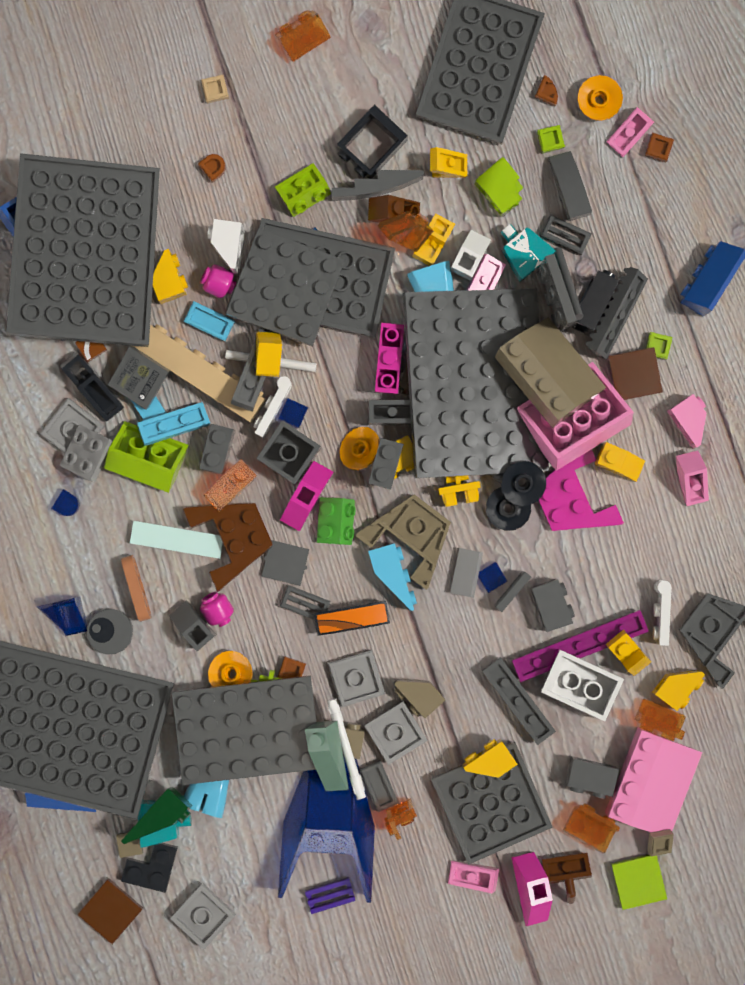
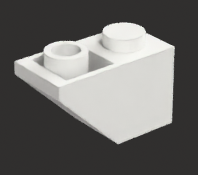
[451,230,491,281]

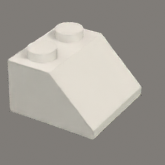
[208,219,245,276]

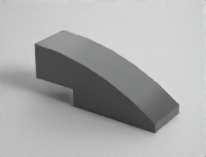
[548,151,592,222]

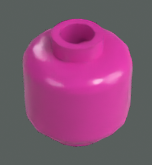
[200,264,236,298]
[200,591,234,627]

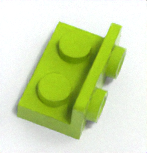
[275,163,331,217]

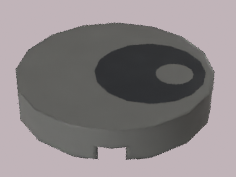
[87,609,133,655]

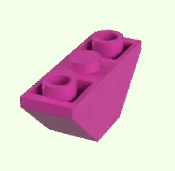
[375,323,404,394]
[280,461,334,531]
[511,852,553,926]

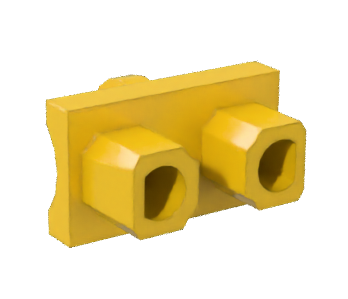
[438,476,481,507]

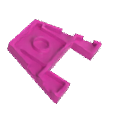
[538,449,624,531]

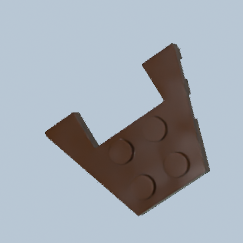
[183,503,273,592]

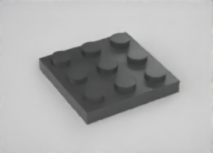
[536,254,577,332]

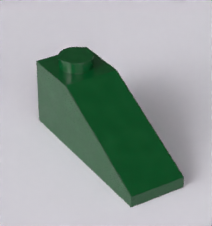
[121,787,193,844]

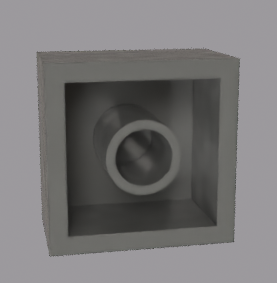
[256,420,322,485]

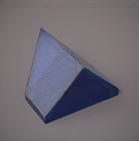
[37,597,87,636]

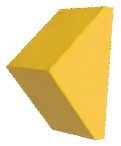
[256,332,282,377]

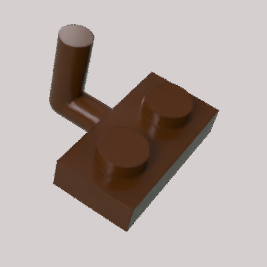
[542,853,592,904]

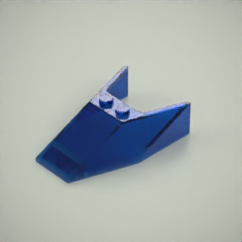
[278,757,375,903]

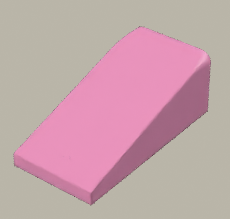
[606,107,654,157]
[448,861,499,894]

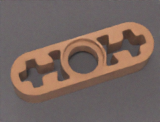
[121,555,152,622]

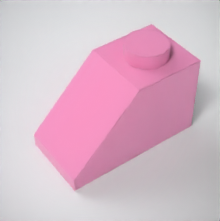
[667,394,707,448]
[676,450,709,506]

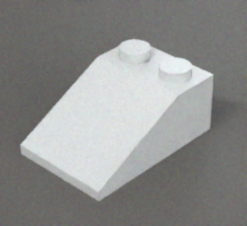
[541,650,624,721]

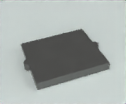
[262,540,310,586]

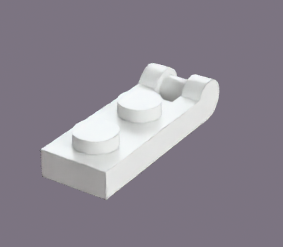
[254,376,292,438]
[652,580,671,646]

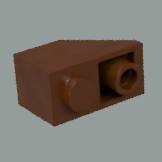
[368,195,420,225]

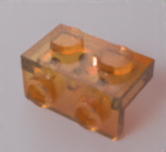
[275,10,331,62]
[635,699,686,741]
[563,804,620,854]

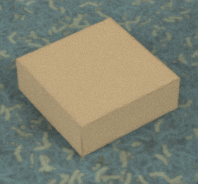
[201,75,229,104]

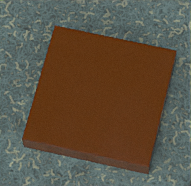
[609,347,663,400]
[77,878,143,945]

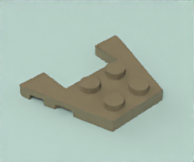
[355,494,451,590]

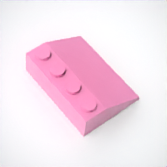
[517,362,634,471]
[605,727,702,832]

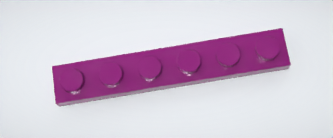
[512,610,649,682]

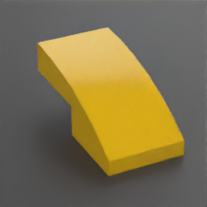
[412,213,455,266]

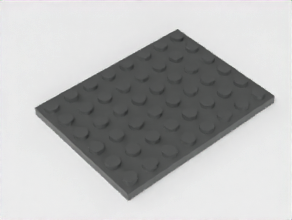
[6,153,160,347]
[403,288,549,479]
[0,641,174,820]

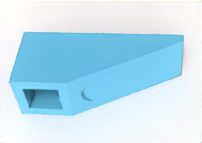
[368,543,417,611]

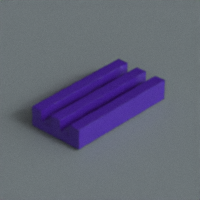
[305,877,356,914]

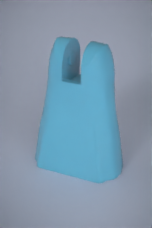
[407,261,454,292]
[183,780,229,818]

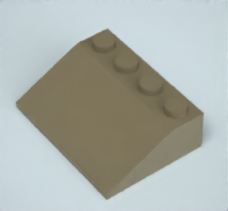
[495,317,606,428]

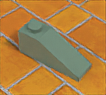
[305,721,349,791]

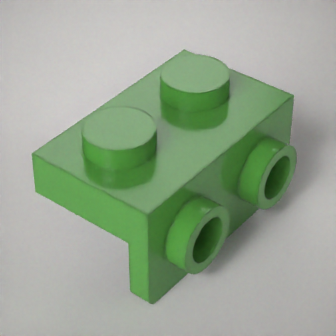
[317,497,356,545]

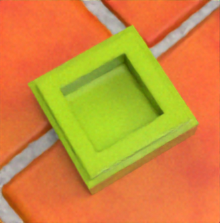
[537,125,565,154]
[645,332,673,360]

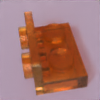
[384,798,417,840]

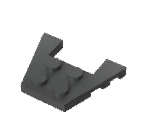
[679,593,745,689]

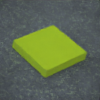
[611,854,667,910]

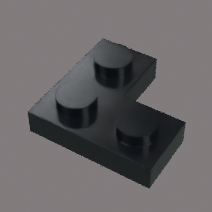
[121,842,178,893]

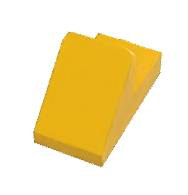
[430,147,468,178]
[606,630,652,676]

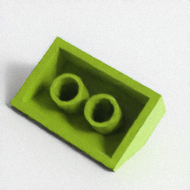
[104,421,189,493]

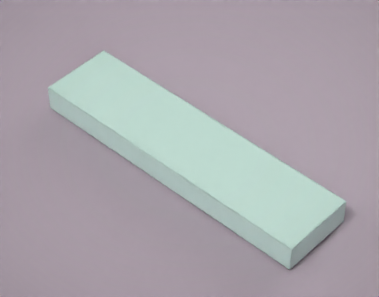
[130,521,223,559]

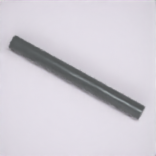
[554,247,583,320]

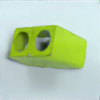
[475,157,523,217]

